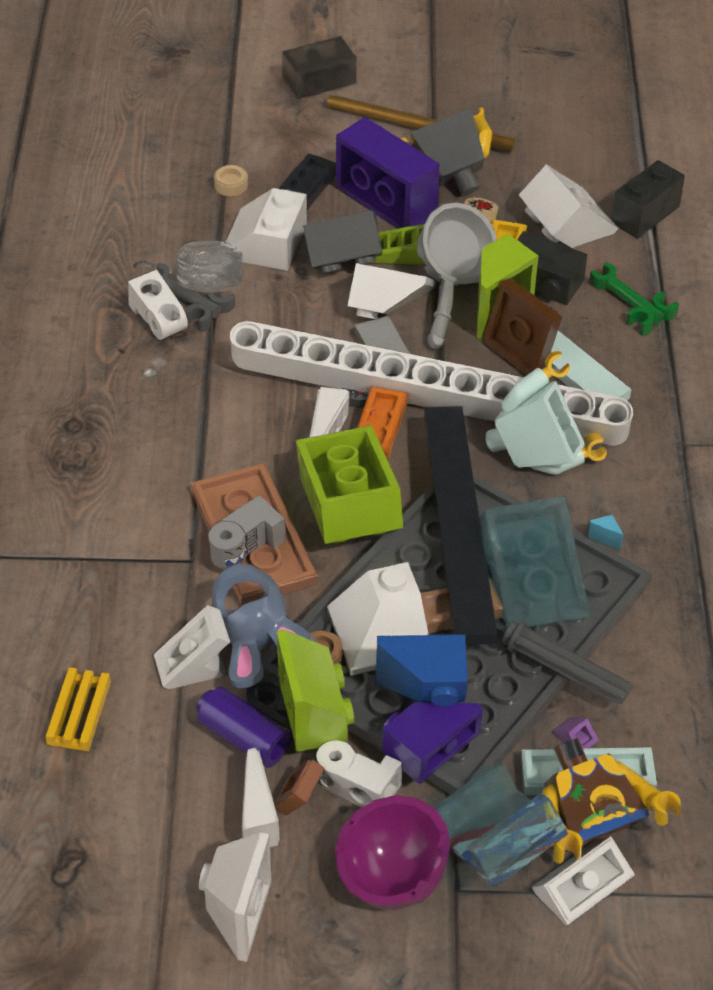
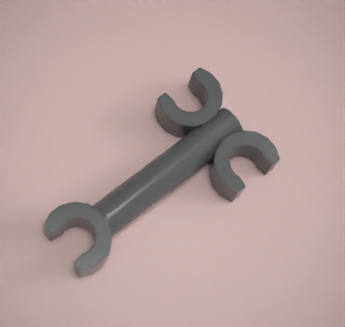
[144,263,235,332]

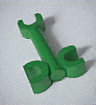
[589,262,679,336]

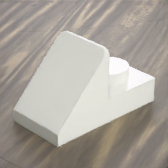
[154,605,230,689]

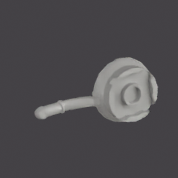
[417,202,497,350]

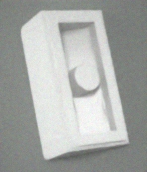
[532,836,635,925]

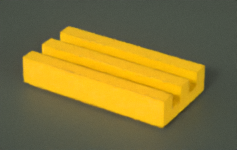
[45,667,111,752]

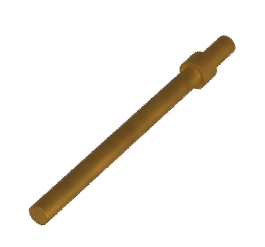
[327,94,516,151]

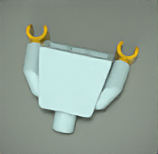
[486,351,607,475]

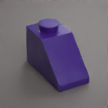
[382,702,483,784]

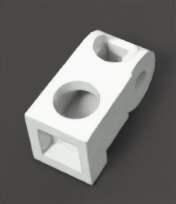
[128,270,188,340]
[317,740,402,808]

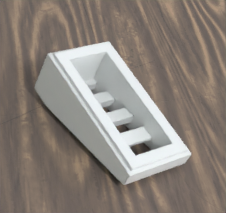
[310,387,349,437]
[242,748,280,847]

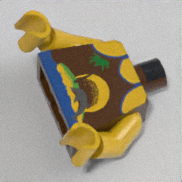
[537,738,681,863]

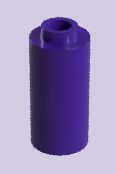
[196,686,292,768]

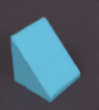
[587,515,623,551]

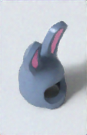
[212,565,315,688]

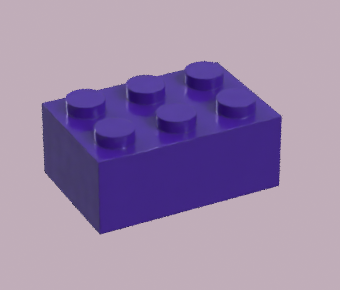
[336,117,440,229]

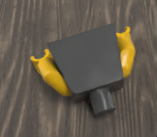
[401,108,492,196]

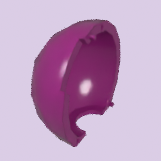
[334,795,450,910]

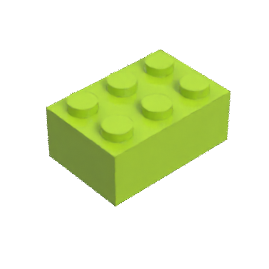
[296,425,403,544]

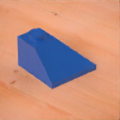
[375,635,468,706]

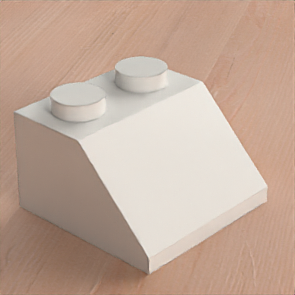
[519,164,618,248]
[220,188,307,271]

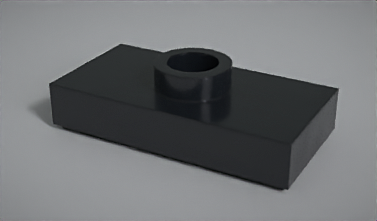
[279,153,336,210]

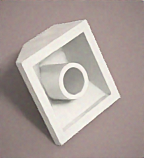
[348,263,437,319]
[327,562,429,676]
[199,832,271,962]

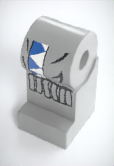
[208,495,286,569]

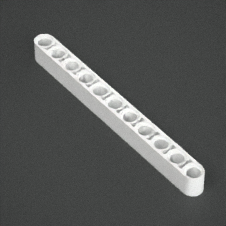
[230,321,633,446]

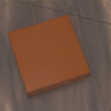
[275,759,324,816]

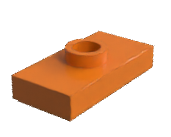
[357,386,408,460]

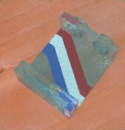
[433,760,568,888]

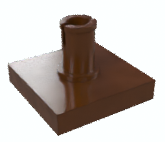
[483,278,562,376]

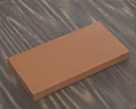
[191,463,318,606]

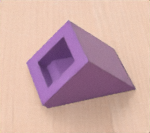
[552,717,599,749]

